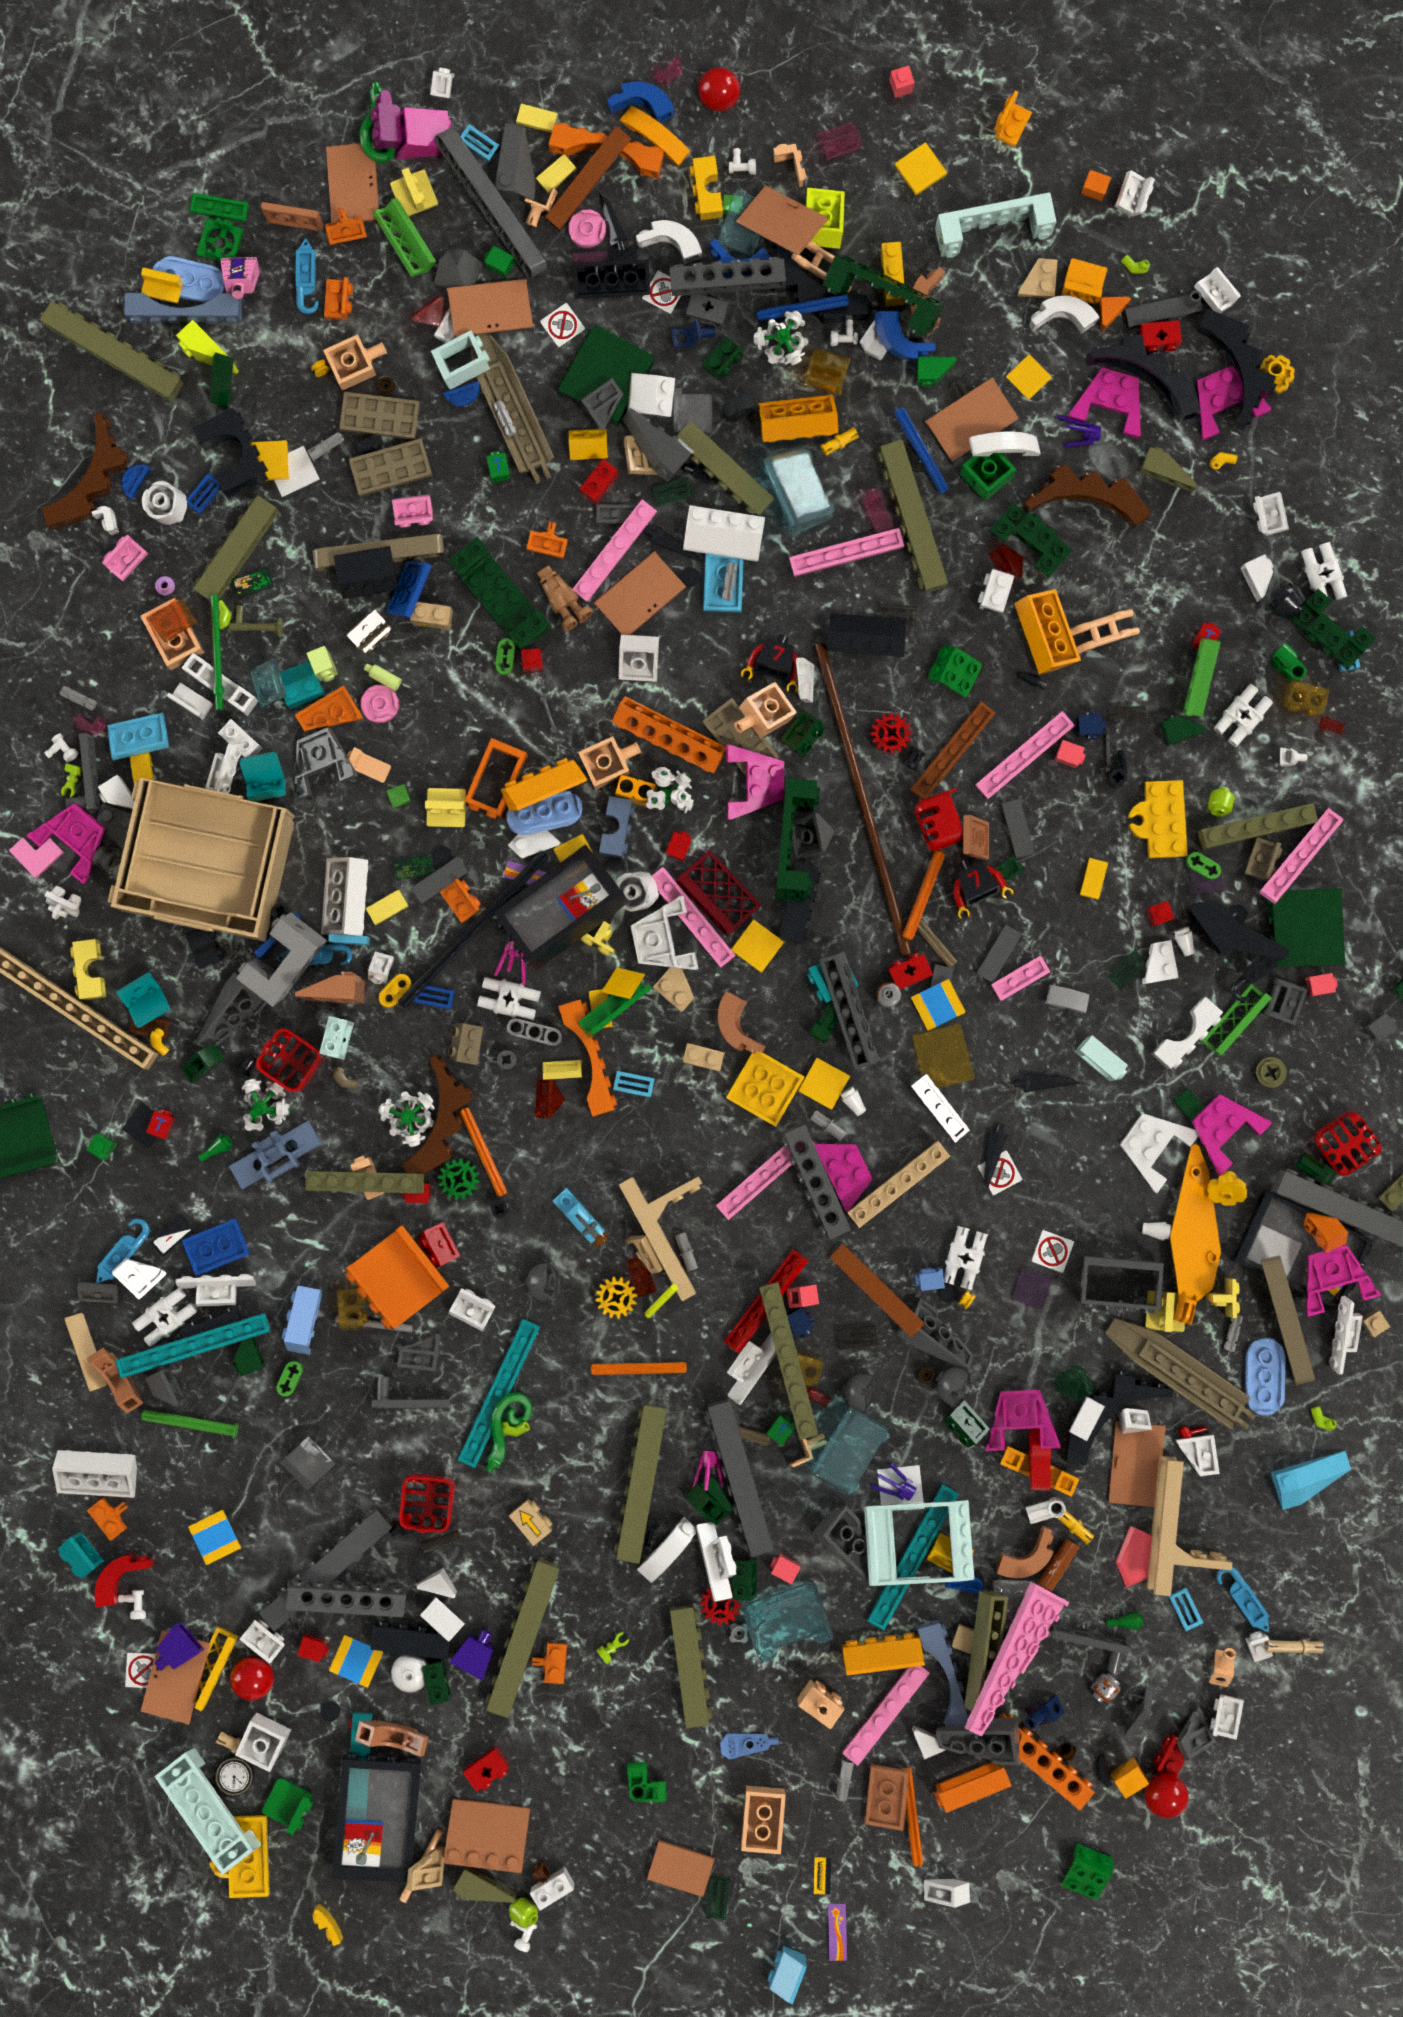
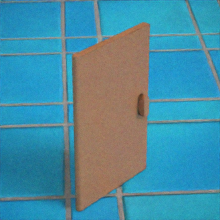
[326,142,379,223]
[736,185,828,255]
[446,279,533,337]
[925,377,1019,462]
[594,551,686,635]
[1108,1421,1165,1507]
[141,1630,210,1725]

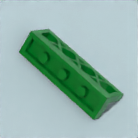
[577,982,652,1038]

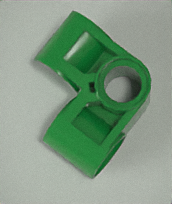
[1270,643,1307,684]
[627,1762,667,1802]

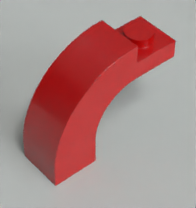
[94,1552,154,1607]

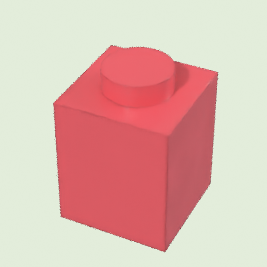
[889,66,915,98]
[1054,740,1086,768]
[1305,973,1337,997]
[787,1285,819,1308]
[769,1553,801,1584]

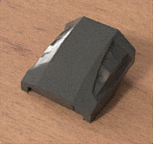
[280,1436,336,1491]

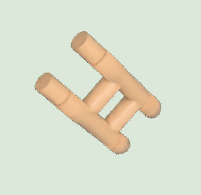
[791,241,852,293]
[1070,609,1140,653]

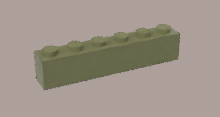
[677,421,775,516]
[193,495,279,602]
[1198,803,1318,851]
[305,1171,424,1193]
[964,1591,1008,1711]
[670,1604,713,1728]

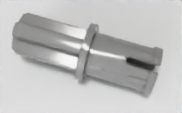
[307,432,344,461]
[811,1110,847,1141]
[675,1233,698,1272]
[835,1760,854,1802]

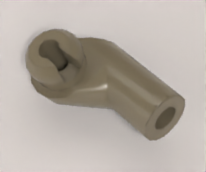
[333,1067,358,1089]

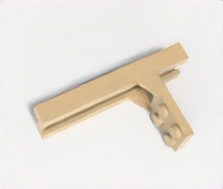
[619,1176,702,1301]
[1146,1456,1232,1596]

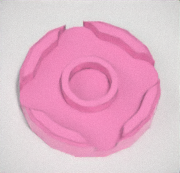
[569,209,606,248]
[361,685,399,723]

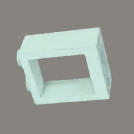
[431,330,490,390]
[319,1016,354,1060]
[1074,1035,1128,1081]

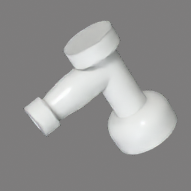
[729,148,756,175]
[830,319,858,346]
[44,733,79,762]
[118,1590,146,1619]
[510,1921,538,1952]

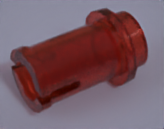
[1319,716,1345,735]
[807,1387,831,1408]

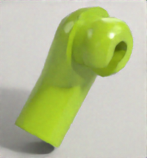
[1121,255,1150,274]
[219,600,232,629]
[1311,1406,1337,1431]
[501,1421,530,1437]

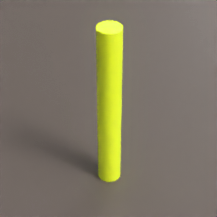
[645,1284,678,1318]

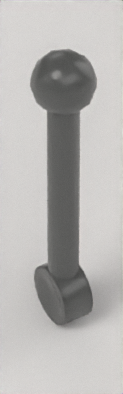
[540,695,558,733]
[1105,733,1112,773]

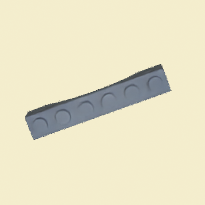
[124,293,242,324]
[916,1620,970,1727]

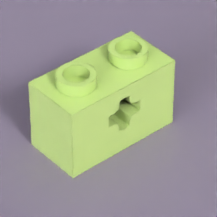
[307,646,338,682]

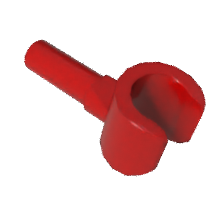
[1178,1425,1207,1438]

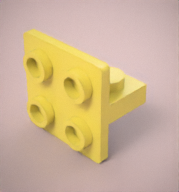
[390,167,438,216]
[425,788,466,827]
[581,921,615,956]
[1205,1277,1240,1318]
[1145,1290,1185,1332]

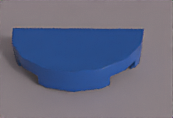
[443,381,480,406]
[121,464,151,500]
[945,1575,983,1594]

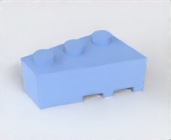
[282,1286,322,1355]

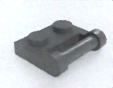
[1261,978,1308,1026]

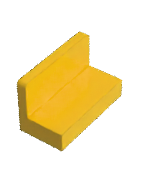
[141,268,183,303]
[569,429,608,460]
[926,1533,974,1573]

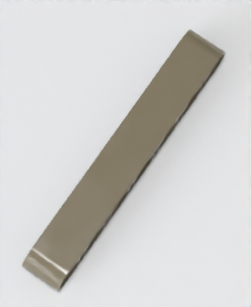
[312,534,445,571]
[1261,1255,1315,1385]

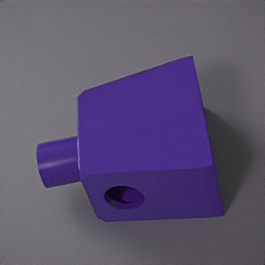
[154,1621,205,1670]
[449,1629,494,1680]

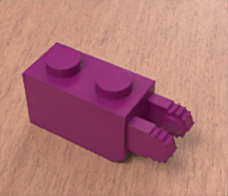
[370,89,403,149]

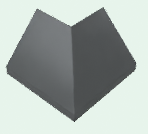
[434,249,484,289]
[792,813,835,859]
[145,1367,187,1407]

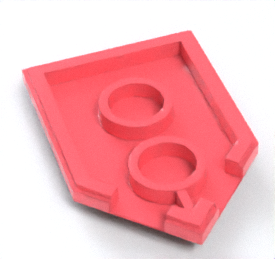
[1115,1526,1152,1588]

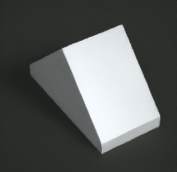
[1118,1408,1152,1434]
[912,1726,945,1759]

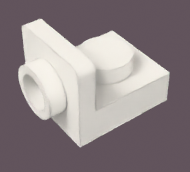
[430,67,454,98]
[92,506,119,535]
[368,951,394,985]
[1246,1631,1273,1662]

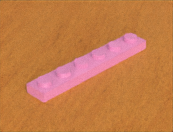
[573,500,657,602]
[789,528,904,577]
[975,711,1075,800]
[1260,808,1344,904]
[652,867,736,968]
[716,1142,815,1220]
[842,1666,930,1766]

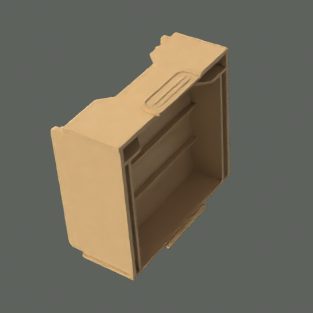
[108,778,294,942]

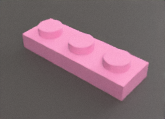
[991,956,1050,1001]

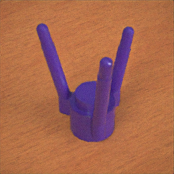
[1057,415,1101,447]
[871,1463,917,1501]

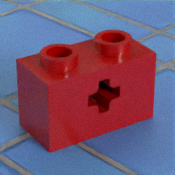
[1138,320,1182,354]
[580,459,619,505]
[887,953,933,989]
[463,1745,510,1792]

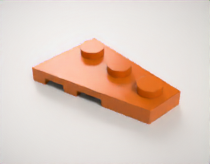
[295,685,364,732]

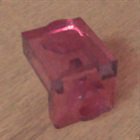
[653,56,682,86]
[72,714,106,736]

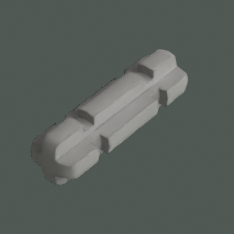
[493,400,517,437]
[722,563,737,601]
[60,686,97,711]
[1224,1314,1243,1352]

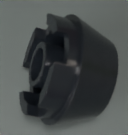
[1267,581,1306,620]

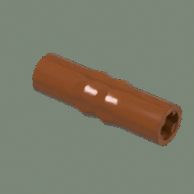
[1036,1538,1080,1592]

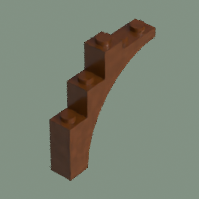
[42,412,129,531]
[1023,463,1152,529]
[402,1055,474,1175]

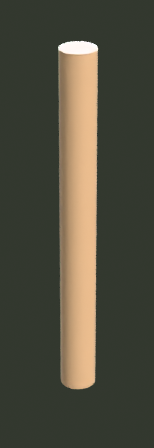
[399,1829,444,1903]

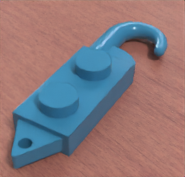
[296,238,319,314]
[275,943,353,966]
[96,1219,149,1283]
[1216,1567,1270,1632]

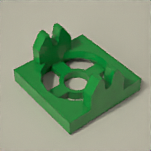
[196,218,244,263]

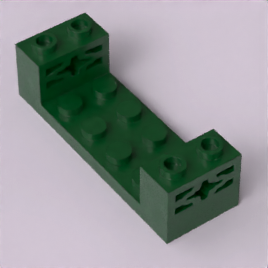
[823,255,945,336]
[448,536,552,653]
[775,778,820,902]

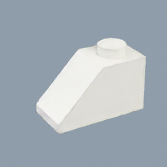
[1241,554,1273,602]
[98,775,135,810]
[924,1879,970,1908]

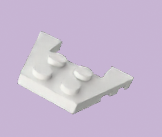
[631,896,699,970]
[1120,1114,1198,1193]

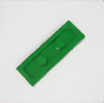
[189,193,249,223]

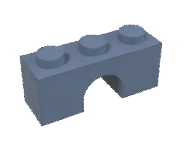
[599,796,635,858]

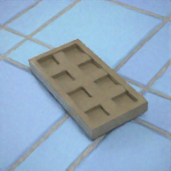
[339,392,420,440]
[349,438,432,497]
[702,698,779,777]

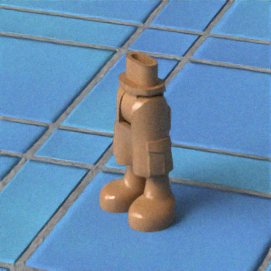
[537,566,593,631]

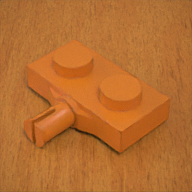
[325,208,367,245]
[526,521,568,559]
[87,1498,128,1541]
[532,1642,567,1684]

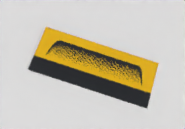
[814,1857,831,1894]

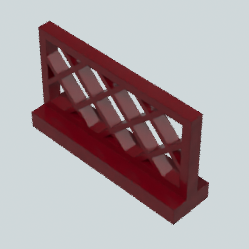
[675,850,762,937]

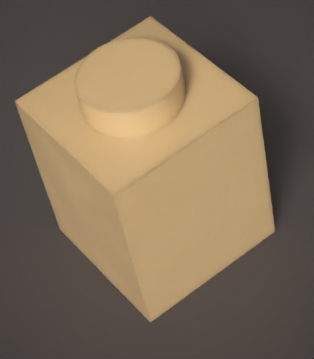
[1361,1309,1390,1337]

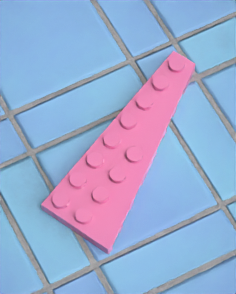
[965,1582,1069,1736]

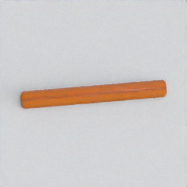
[903,851,945,940]
[459,1108,507,1197]
[591,1362,687,1375]
[902,1767,923,1866]

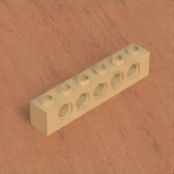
[846,1141,950,1228]

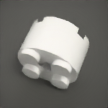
[142,481,187,525]
[616,871,659,911]

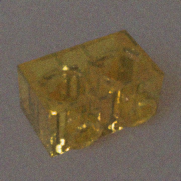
[1283,681,1329,716]
[337,1288,368,1331]
[780,1353,824,1386]

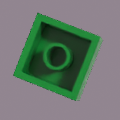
[960,453,1016,501]

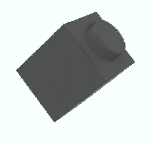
[1363,1013,1398,1043]

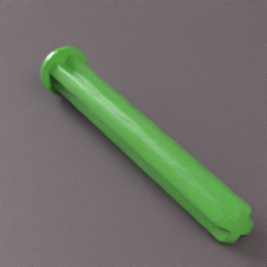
[141,1410,239,1439]

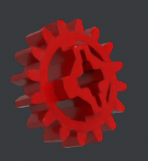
[870,712,912,755]
[700,1584,742,1626]

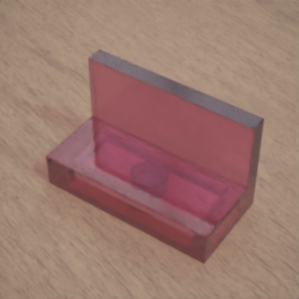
[817,122,862,160]

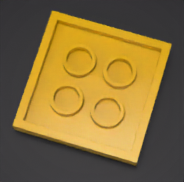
[726,1051,804,1127]

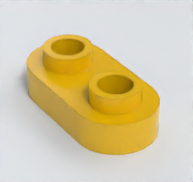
[379,974,412,1008]

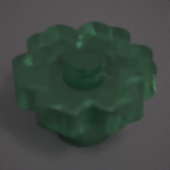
[1054,1365,1094,1400]

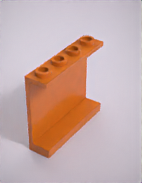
[345,1225,449,1331]

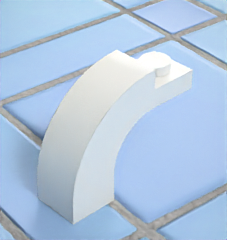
[636,220,702,265]
[1029,296,1099,334]
[637,1517,697,1583]

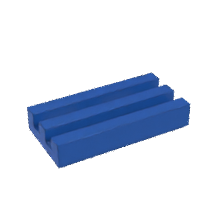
[186,473,221,515]
[413,985,455,1010]

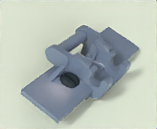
[229,1121,322,1190]

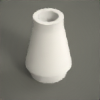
[1174,927,1195,956]
[840,1086,866,1116]
[1142,1222,1171,1241]

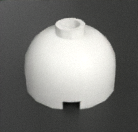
[391,1654,429,1693]

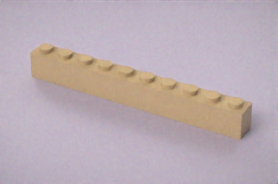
[0,947,159,1070]

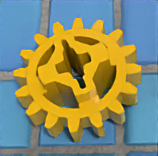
[595,1276,637,1319]

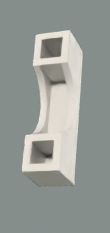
[182,653,258,716]
[1151,997,1223,1069]

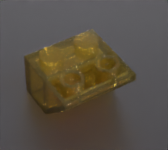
[804,348,851,395]

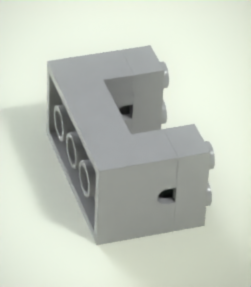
[236,912,327,1007]

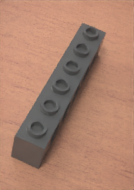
[670,257,786,296]
[820,951,879,1069]
[781,1123,851,1239]
[285,1579,406,1617]

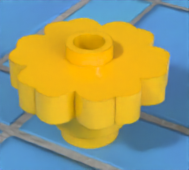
[1259,355,1295,394]
[1207,1171,1247,1206]

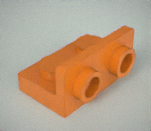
[324,277,353,320]
[440,878,481,924]

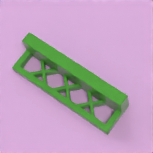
[372,198,436,277]
[1183,637,1221,717]
[1201,984,1272,1056]

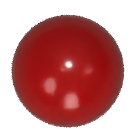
[698,67,740,112]
[230,1656,274,1701]
[1144,1773,1189,1819]

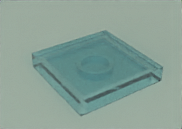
[250,659,286,708]

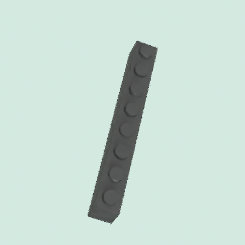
[1271,1168,1403,1248]
[705,1398,774,1557]
[259,1507,394,1632]

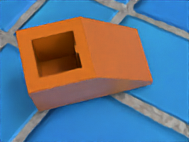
[1304,1212,1348,1253]

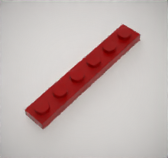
[724,1249,809,1353]

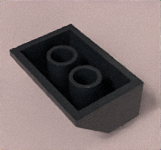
[334,546,399,600]

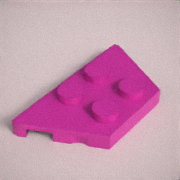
[815,1144,873,1212]

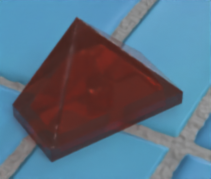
[409,295,444,327]
[989,544,1023,583]
[535,1079,566,1118]
[627,1257,657,1298]

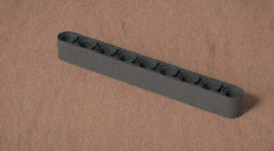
[434,127,547,279]

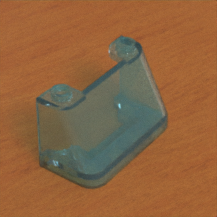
[761,447,835,536]
[809,1406,890,1495]
[743,1582,834,1664]

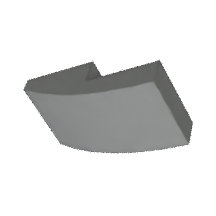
[1046,985,1089,1014]

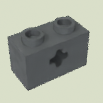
[686,294,729,330]

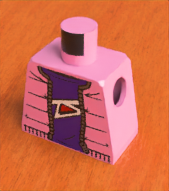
[221,257,260,299]

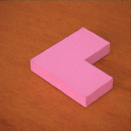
[9,838,64,879]

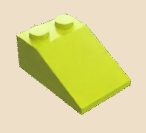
[806,188,845,249]
[176,320,239,374]

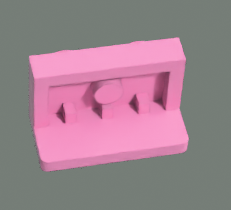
[392,494,433,527]
[102,535,148,581]

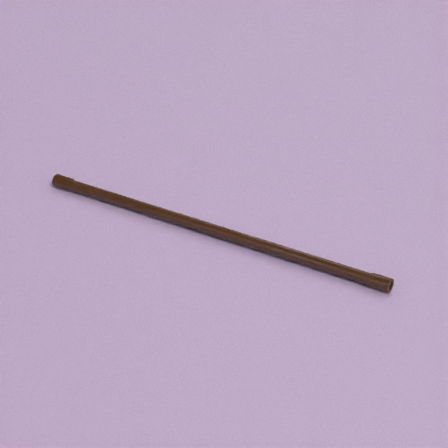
[814,643,912,957]

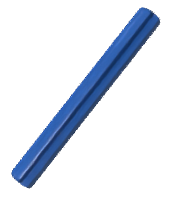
[757,294,849,321]
[894,407,949,494]

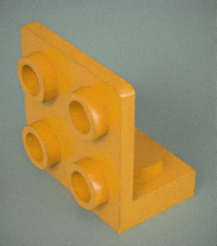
[994,90,1032,148]
[1061,258,1107,305]

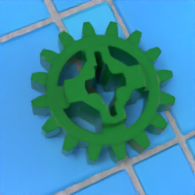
[438,1158,480,1200]

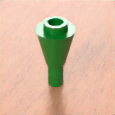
[198,1134,232,1162]
[1107,1611,1143,1631]

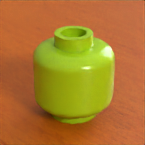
[1208,787,1235,817]
[509,1898,538,1928]

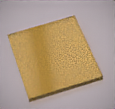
[912,1024,975,1088]

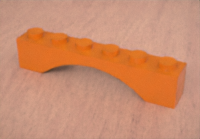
[549,123,664,179]
[558,999,617,1117]

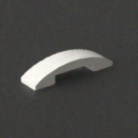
[969,432,1040,456]

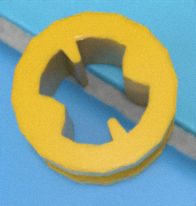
[311,359,330,377]
[958,1290,976,1309]

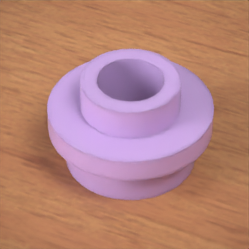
[155,576,175,596]

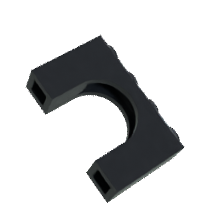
[192,408,268,499]

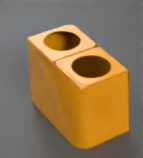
[615,775,657,807]
[1111,1757,1149,1799]

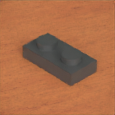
[77,1282,119,1304]

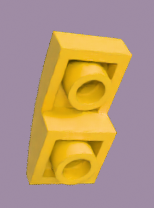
[130,752,154,784]
[312,1904,343,1946]

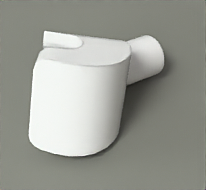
[1280,748,1307,767]

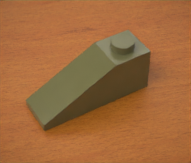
[1139,447,1197,493]
[453,1866,517,1903]

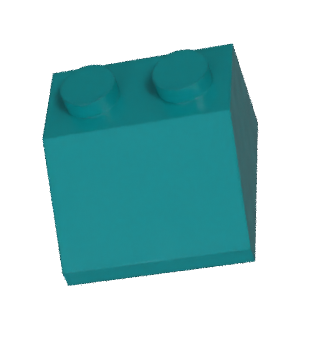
[276,661,326,710]
[58,1531,104,1579]

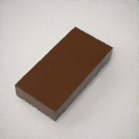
[128,1017,171,1039]

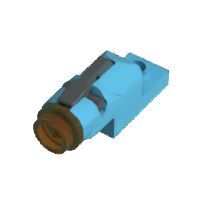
[553,1188,609,1248]

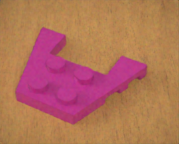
[1196,366,1271,441]
[1068,367,1141,439]
[726,744,784,820]
[27,803,105,884]
[1191,1094,1272,1176]
[1306,1244,1381,1317]
[986,1390,1060,1451]

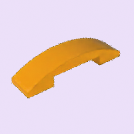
[620,105,690,167]
[1000,1446,1079,1497]

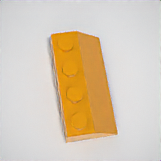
[758,394,838,442]
[1014,589,1081,675]
[501,758,587,811]
[842,1632,925,1675]

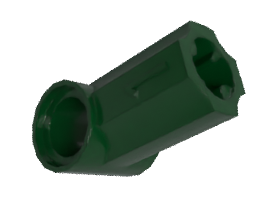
[809,1003,838,1044]
[1295,1152,1337,1186]

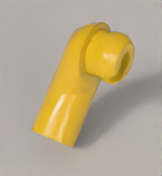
[1210,452,1237,470]
[150,1028,169,1056]

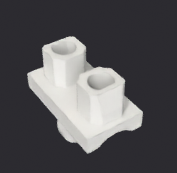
[44,886,81,920]

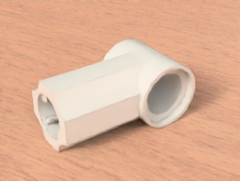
[1026,1497,1066,1524]

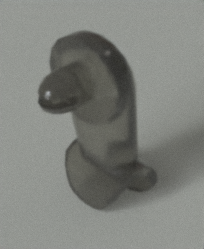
[906,439,925,473]

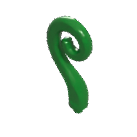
[360,82,396,163]
[485,1392,532,1473]

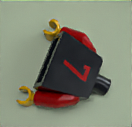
[741,635,798,693]
[953,858,1013,919]

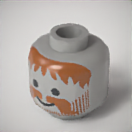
[875,982,901,1008]
[1091,1673,1120,1703]

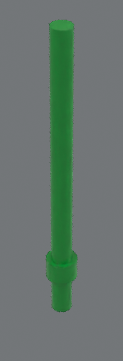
[211,595,225,710]

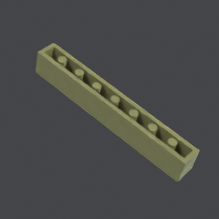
[39,301,184,403]
[877,440,948,594]
[759,1282,818,1440]
[614,1403,667,1564]
[484,1558,560,1718]

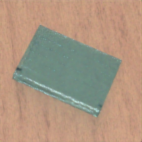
[718,189,761,257]

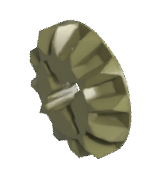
[1255,1057,1287,1088]

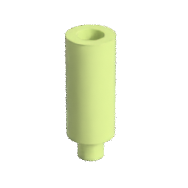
[364,663,402,691]

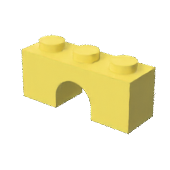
[70,939,106,1000]

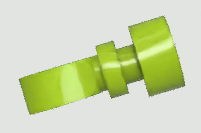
[61,763,83,798]
[596,1632,629,1664]

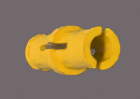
[820,427,859,456]
[1057,1510,1094,1545]

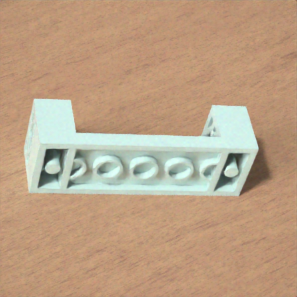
[935,193,1056,258]
[154,1748,262,1875]

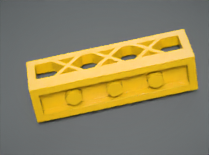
[195,1626,239,1711]

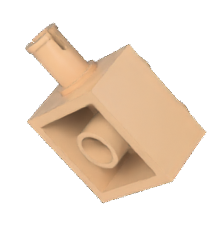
[323,334,387,391]
[734,682,797,739]
[578,736,641,790]
[797,1679,844,1729]

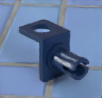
[670,320,716,348]
[1025,1695,1064,1729]

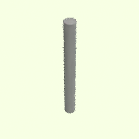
[335,1315,413,1332]

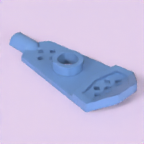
[720,1733,779,1759]

